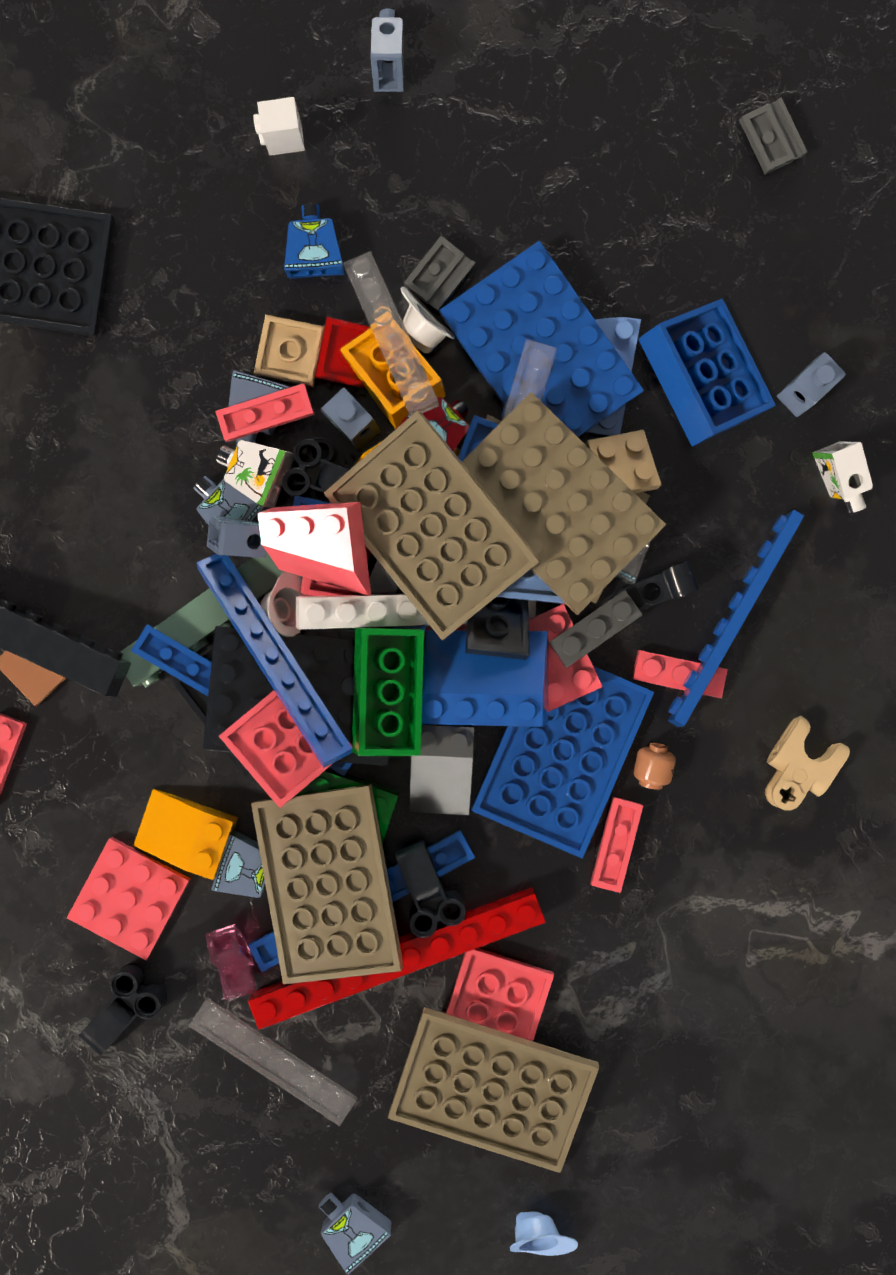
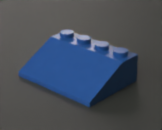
[638,298,776,447]
[422,630,548,727]

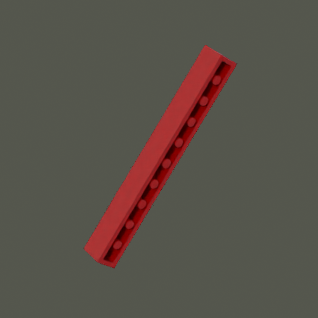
[248,887,546,1030]

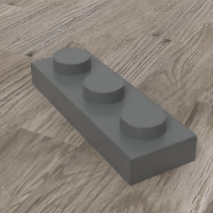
[548,590,643,668]

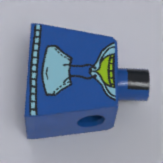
[284,203,345,278]

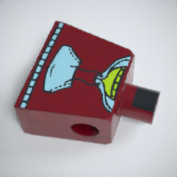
[395,397,469,451]

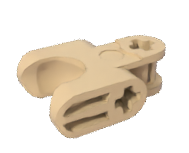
[765,716,850,810]

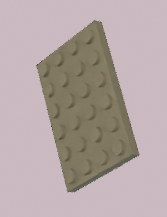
[462,392,666,615]
[324,411,541,640]
[251,784,404,984]
[388,1007,599,1173]

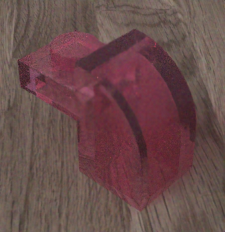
[205,924,257,1001]

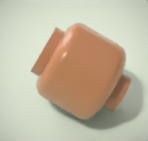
[634,743,676,790]

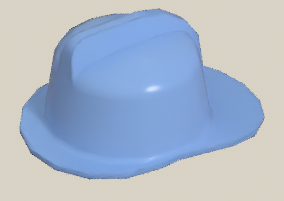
[510,1212,578,1256]

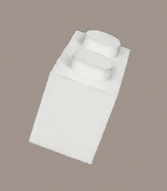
[253,97,305,156]

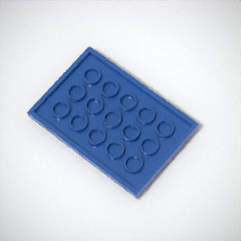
[439,241,644,437]
[471,666,654,859]

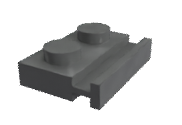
[739,97,807,175]
[404,236,476,313]

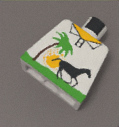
[216,440,295,508]
[812,441,873,513]

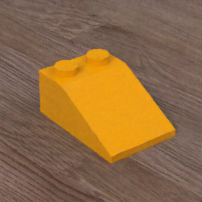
[340,316,445,429]
[133,788,239,880]

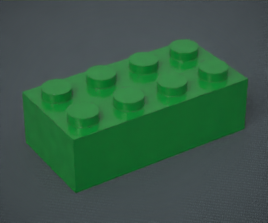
[352,628,424,756]

